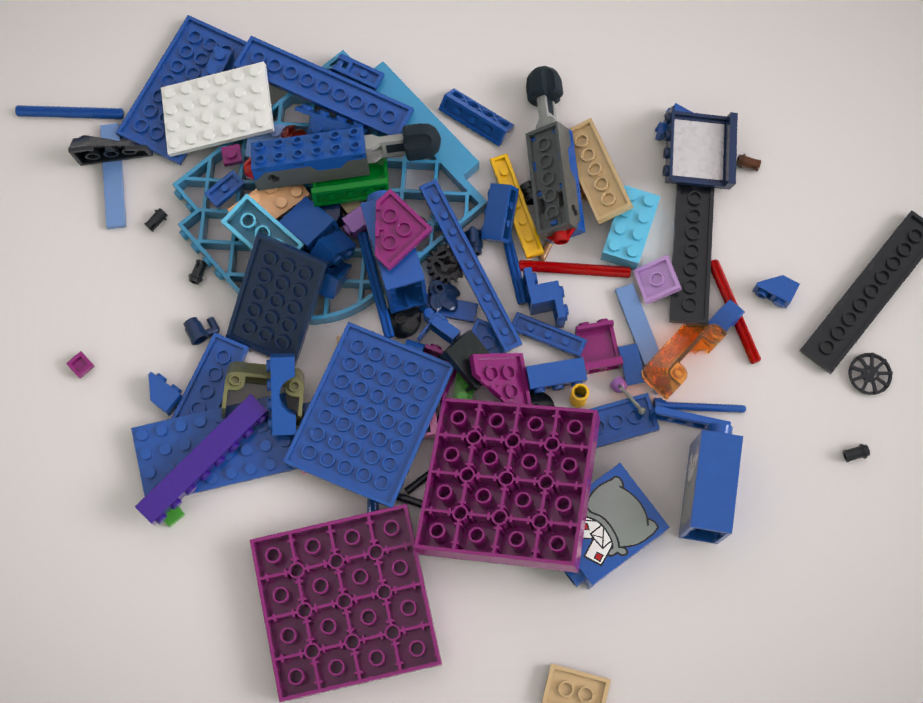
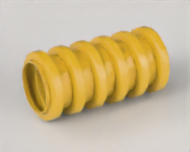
[569,384,589,408]

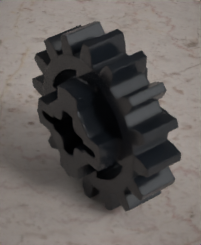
[426,244,463,284]

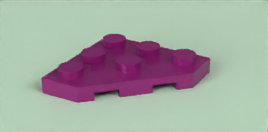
[375,189,433,271]
[469,353,532,405]

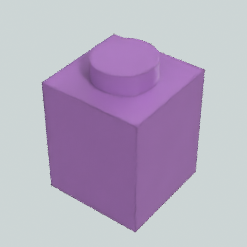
[342,206,366,239]

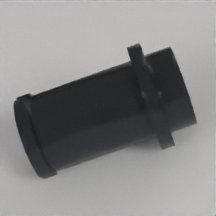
[144,208,168,232]
[188,259,208,285]
[843,444,870,462]

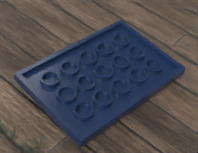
[226,232,330,366]

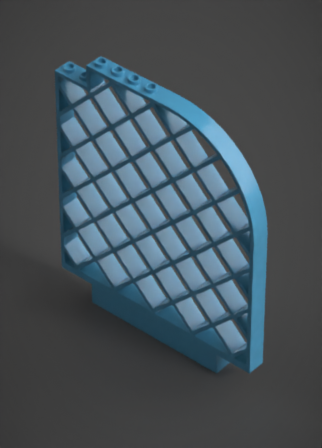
[172,50,487,325]

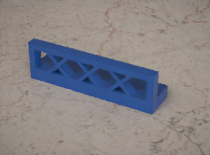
[438,88,514,146]

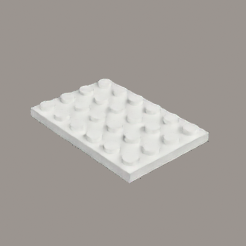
[161,61,275,157]

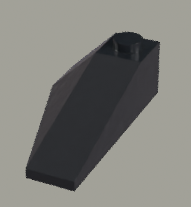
[68,135,153,166]

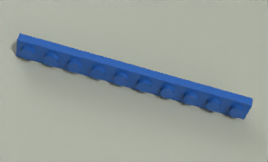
[419,179,523,353]

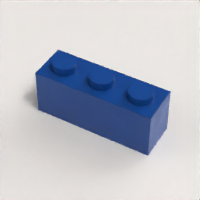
[481,183,519,244]
[525,357,588,394]

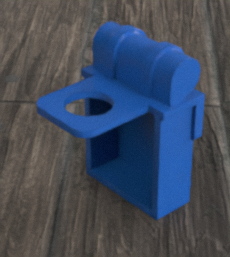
[417,308,460,344]

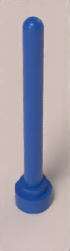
[653,398,746,413]

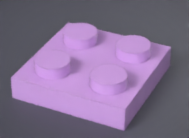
[633,255,682,305]

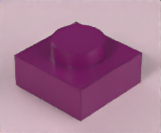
[221,144,243,167]
[66,351,95,379]

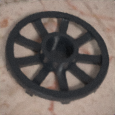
[848,352,893,395]

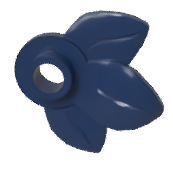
[428,280,461,312]

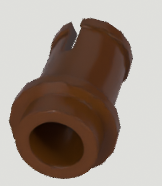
[736,154,761,171]

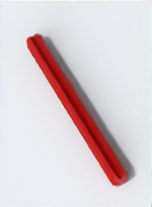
[711,259,761,364]
[519,260,631,278]

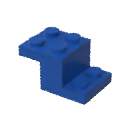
[523,267,569,328]

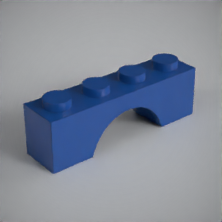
[266,353,296,435]

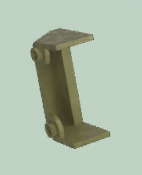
[221,361,304,426]

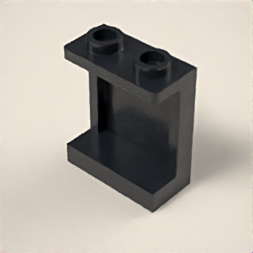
[438,329,490,392]

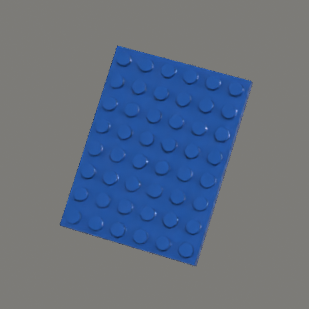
[283,322,454,508]

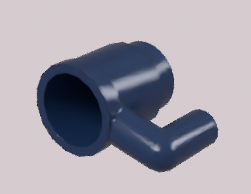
[464,226,483,256]
[183,317,220,345]

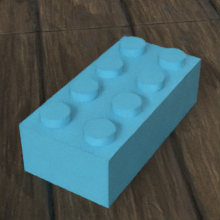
[600,185,661,270]
[220,193,305,251]

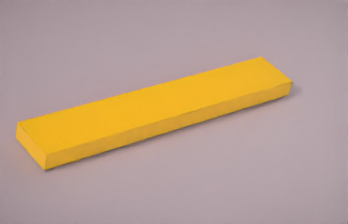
[490,153,544,260]

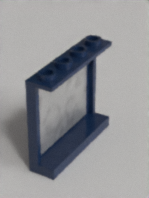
[662,106,738,190]

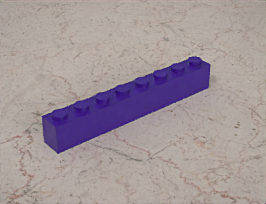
[135,394,269,525]

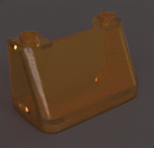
[641,324,728,400]

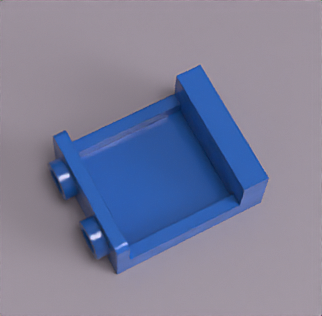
[279,196,341,252]

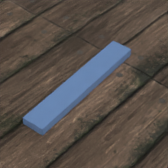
[100,123,126,229]
[615,283,674,395]

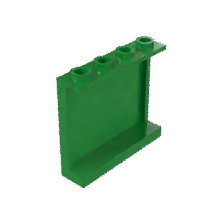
[311,136,390,207]

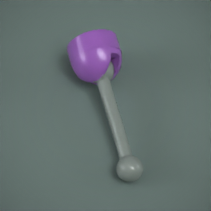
[610,376,646,415]

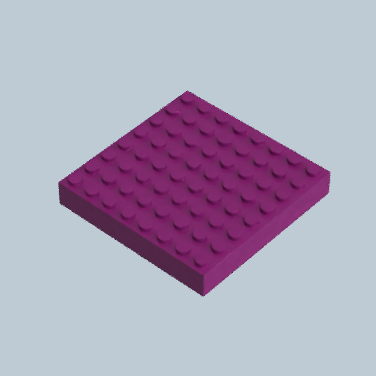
[414,398,600,573]
[250,504,443,702]

